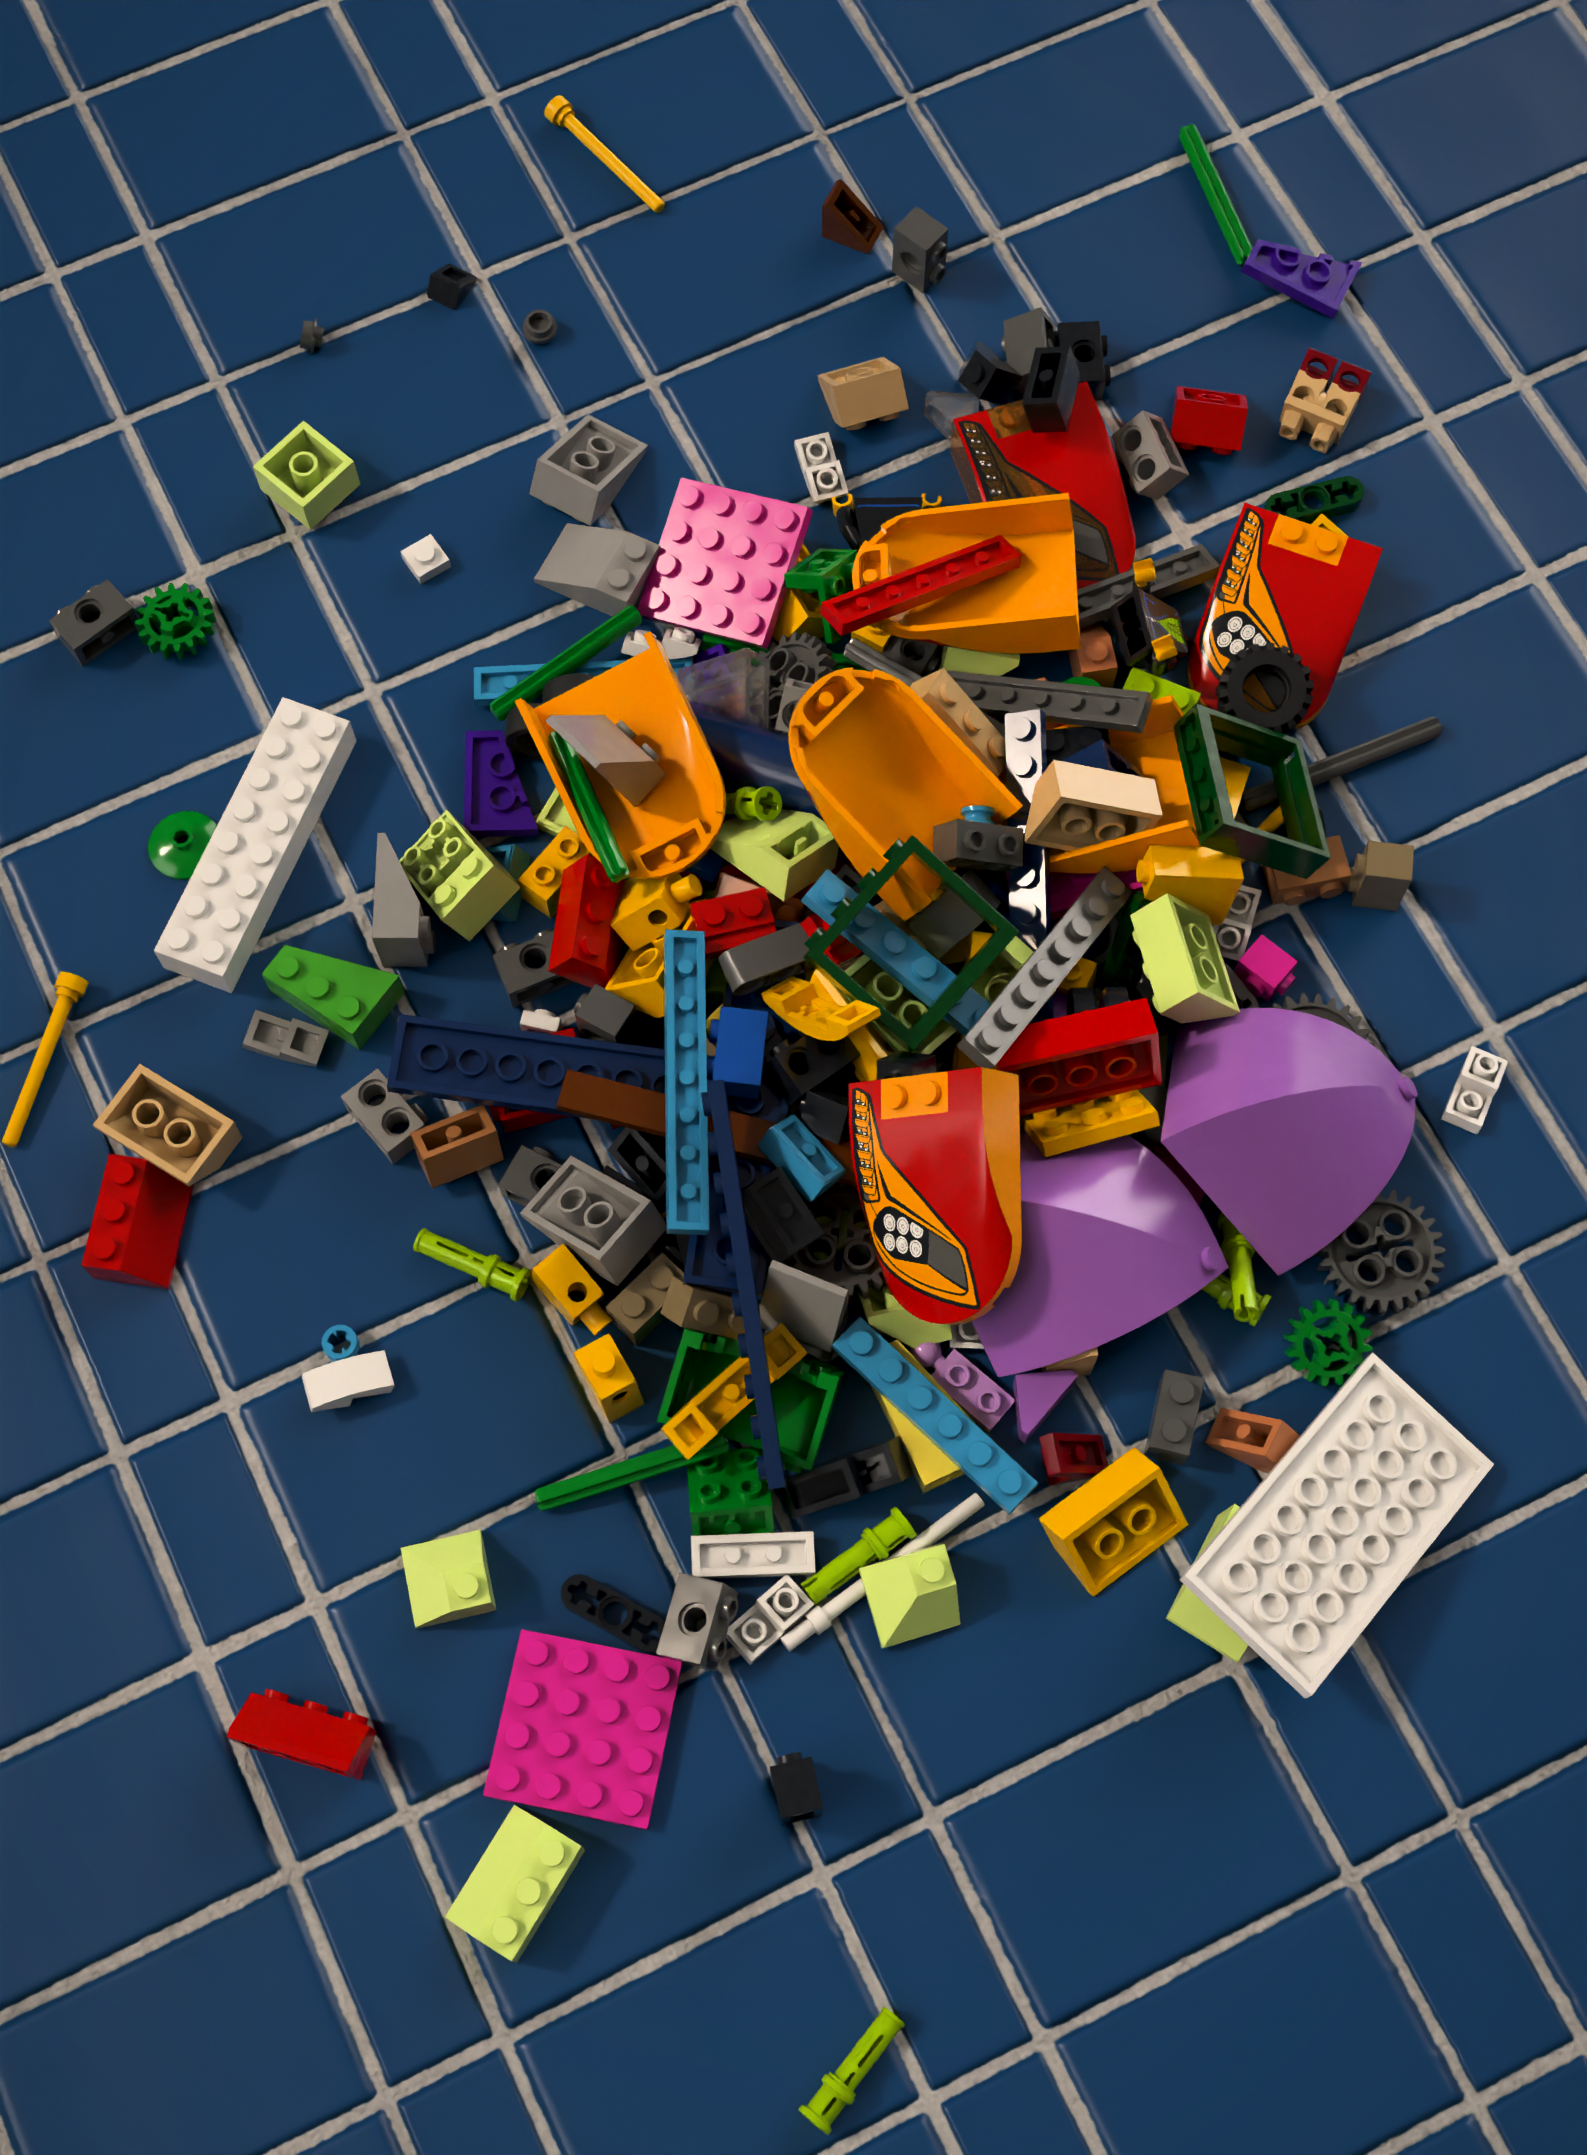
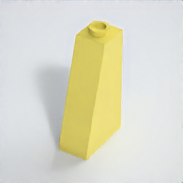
[870,1339,975,1493]

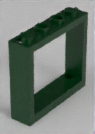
[1173,704,1331,879]
[803,835,1020,1052]

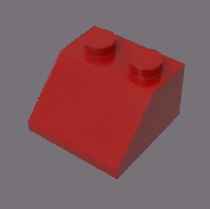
[1170,386,1248,455]

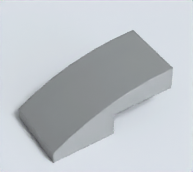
[242,1010,329,1067]

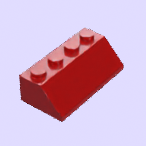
[995,998,1162,1116]

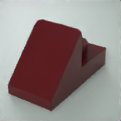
[1039,1433,1109,1485]

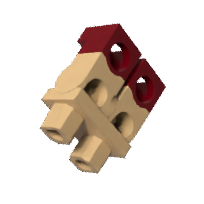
[1279,347,1372,453]

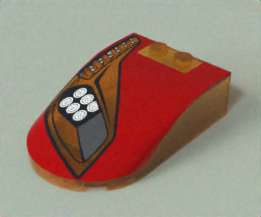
[950,382,1136,590]

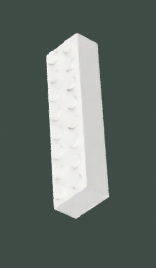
[154,697,356,993]

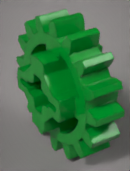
[135,583,217,660]
[1283,1298,1373,1387]

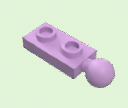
[910,1342,1016,1433]

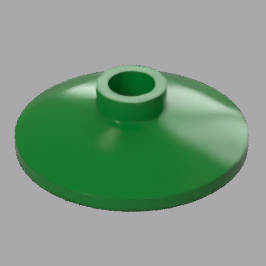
[148,811,217,880]

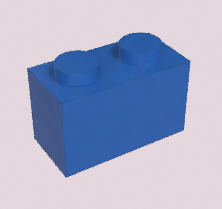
[707,1006,768,1099]

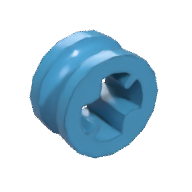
[961,805,995,824]
[321,1324,360,1362]

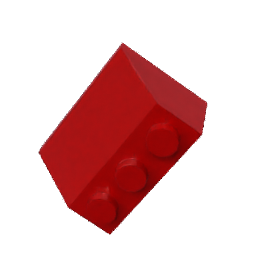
[548,855,625,989]
[81,1154,194,1290]
[226,1689,377,1781]

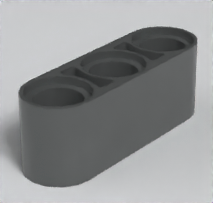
[718,922,828,996]

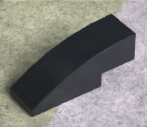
[780,1436,914,1519]

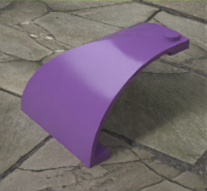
[1161,1008,1418,1276]
[972,1127,1229,1377]

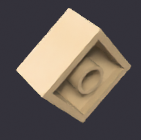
[817,357,909,430]

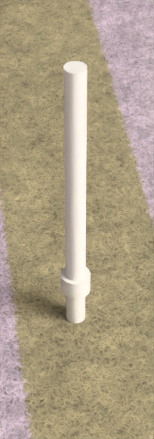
[780,1493,985,1652]

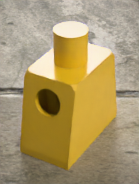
[610,873,702,951]
[531,1244,612,1336]
[573,1333,644,1424]

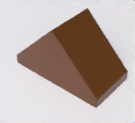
[822,179,884,254]

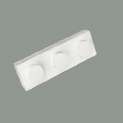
[691,1531,816,1579]

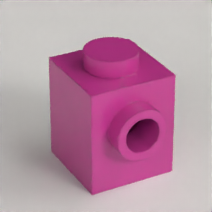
[1234,934,1298,1002]

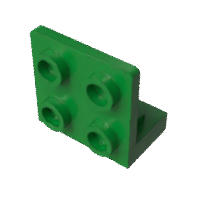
[784,548,857,644]
[687,1447,774,1536]

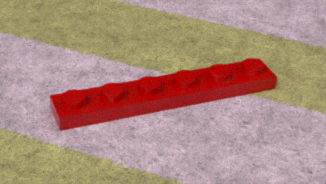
[820,535,1022,636]

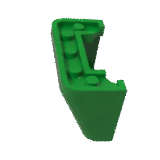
[657,1328,845,1474]

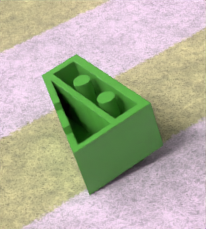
[262,945,405,1050]

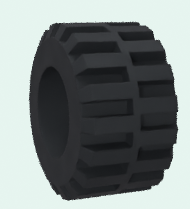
[1216,642,1314,735]

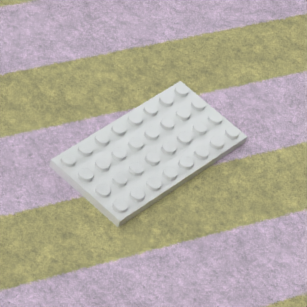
[1179,1353,1494,1699]

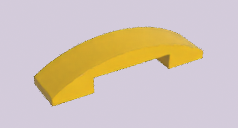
[761,976,881,1041]
[661,1322,807,1460]

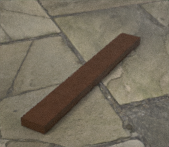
[557,1069,857,1186]

